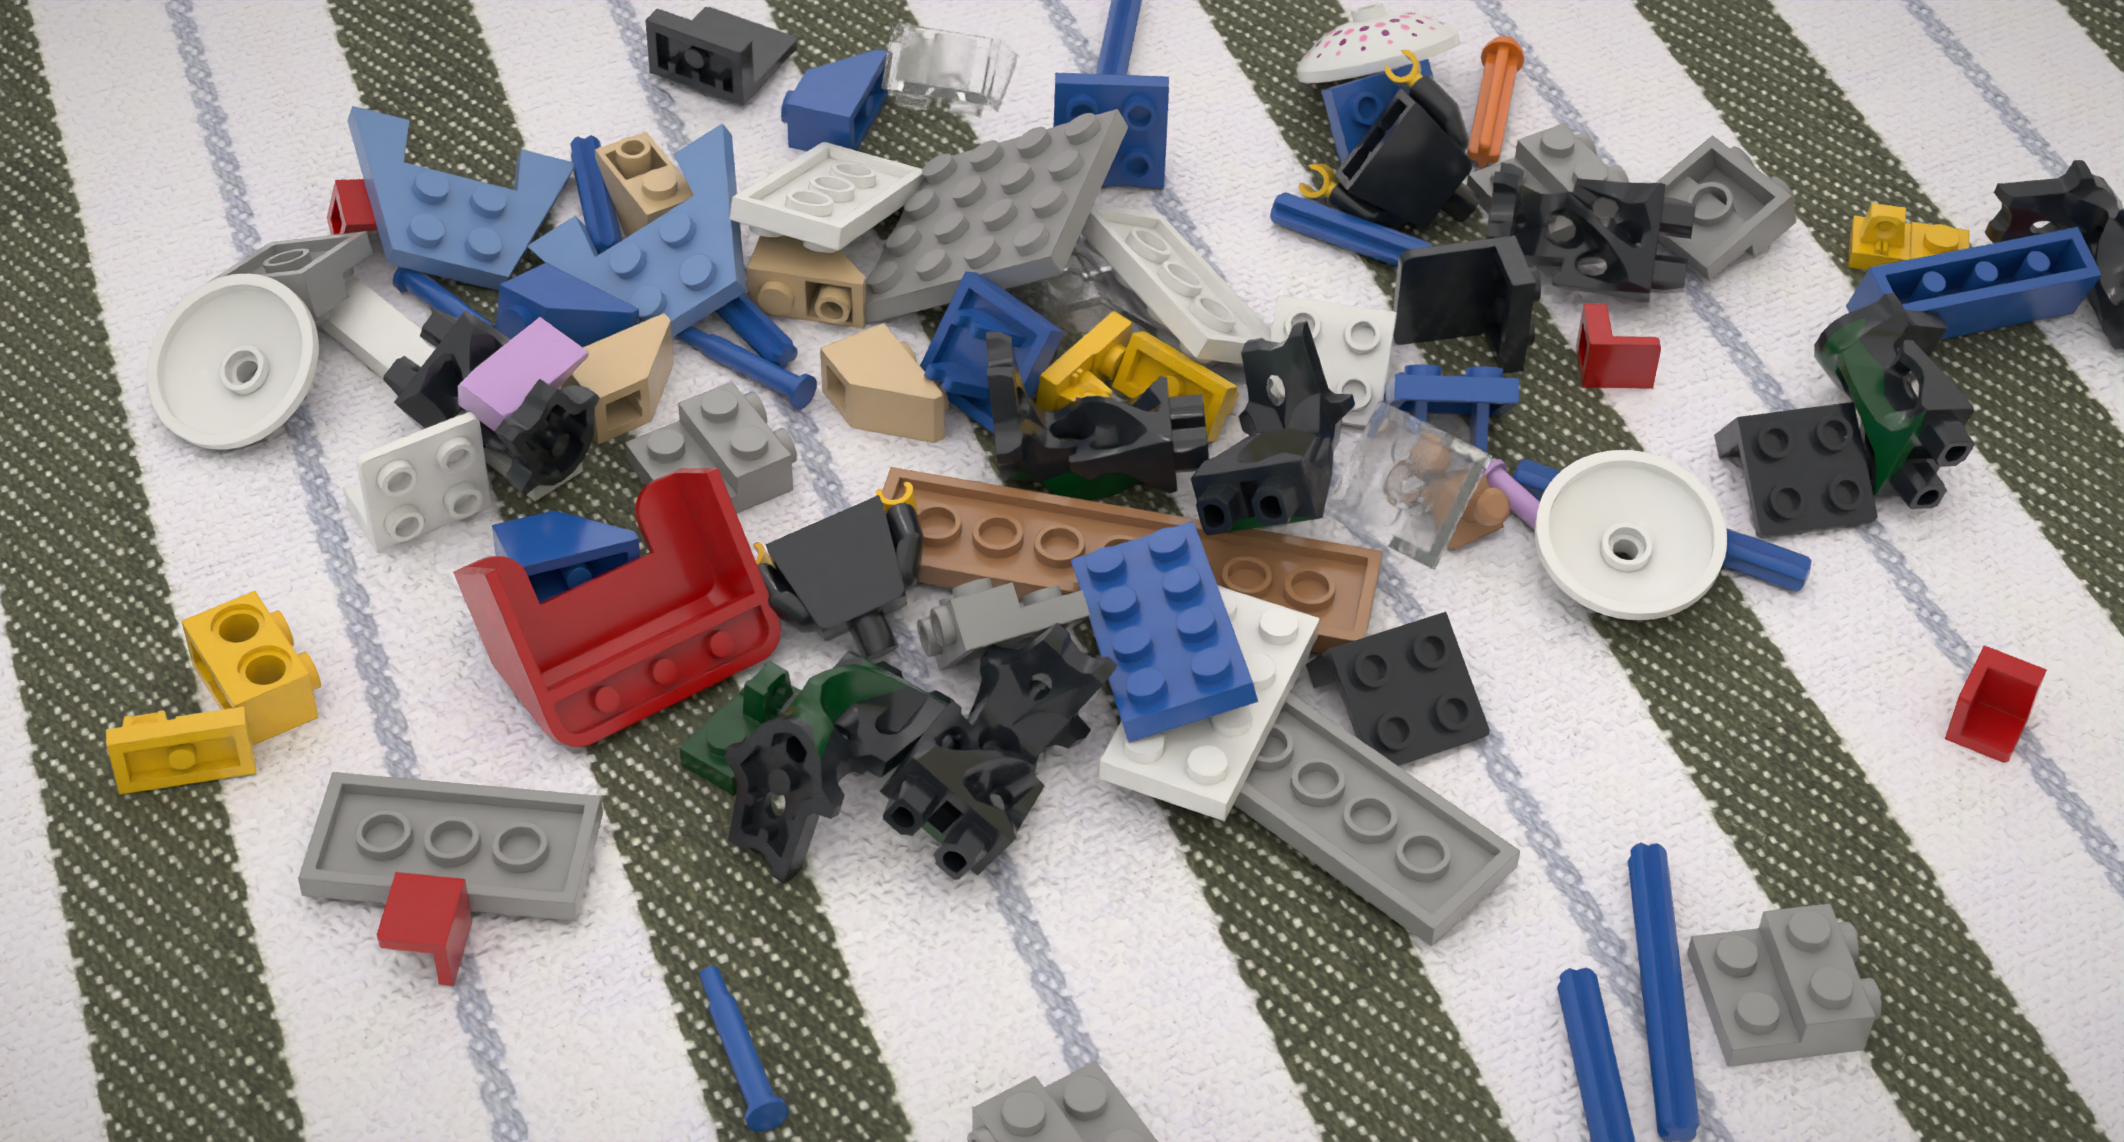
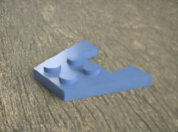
[347,106,575,291]
[527,123,746,337]

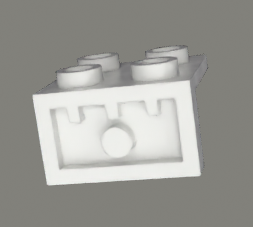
[1270,294,1396,429]
[343,412,492,552]

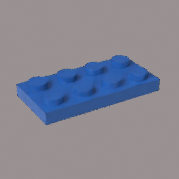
[1071,521,1258,743]

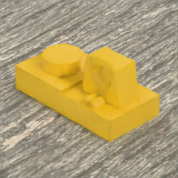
[1848,203,1970,270]
[1036,310,1133,412]
[1112,331,1239,442]
[106,706,257,795]

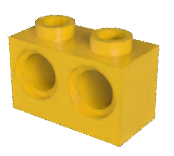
[181,591,321,746]

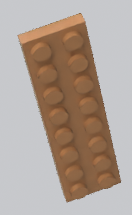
[883,467,1383,653]

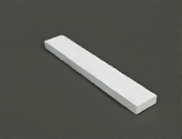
[317,277,583,501]

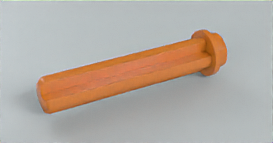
[1467,36,1525,169]

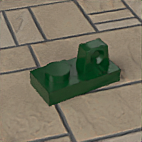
[679,661,801,795]

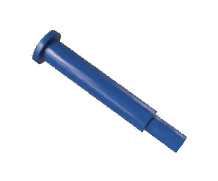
[393,267,495,328]
[677,326,817,409]
[699,966,789,1132]

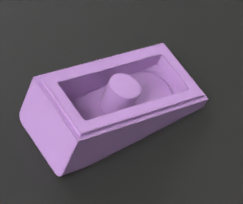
[458,317,589,431]

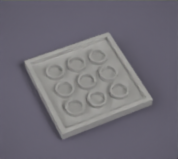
[865,109,1128,324]

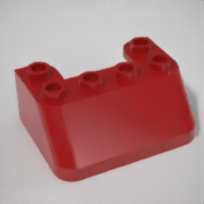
[453,468,781,747]

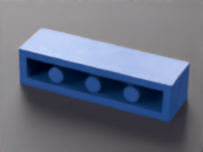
[1846,227,2102,348]

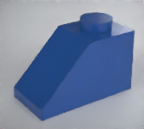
[781,49,889,151]
[495,263,639,348]
[492,510,640,603]

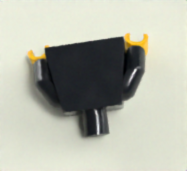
[1299,50,1480,229]
[753,482,925,661]

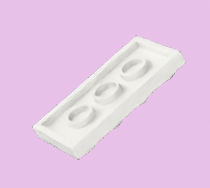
[729,142,924,253]
[1081,203,1272,368]
[1099,586,1320,821]

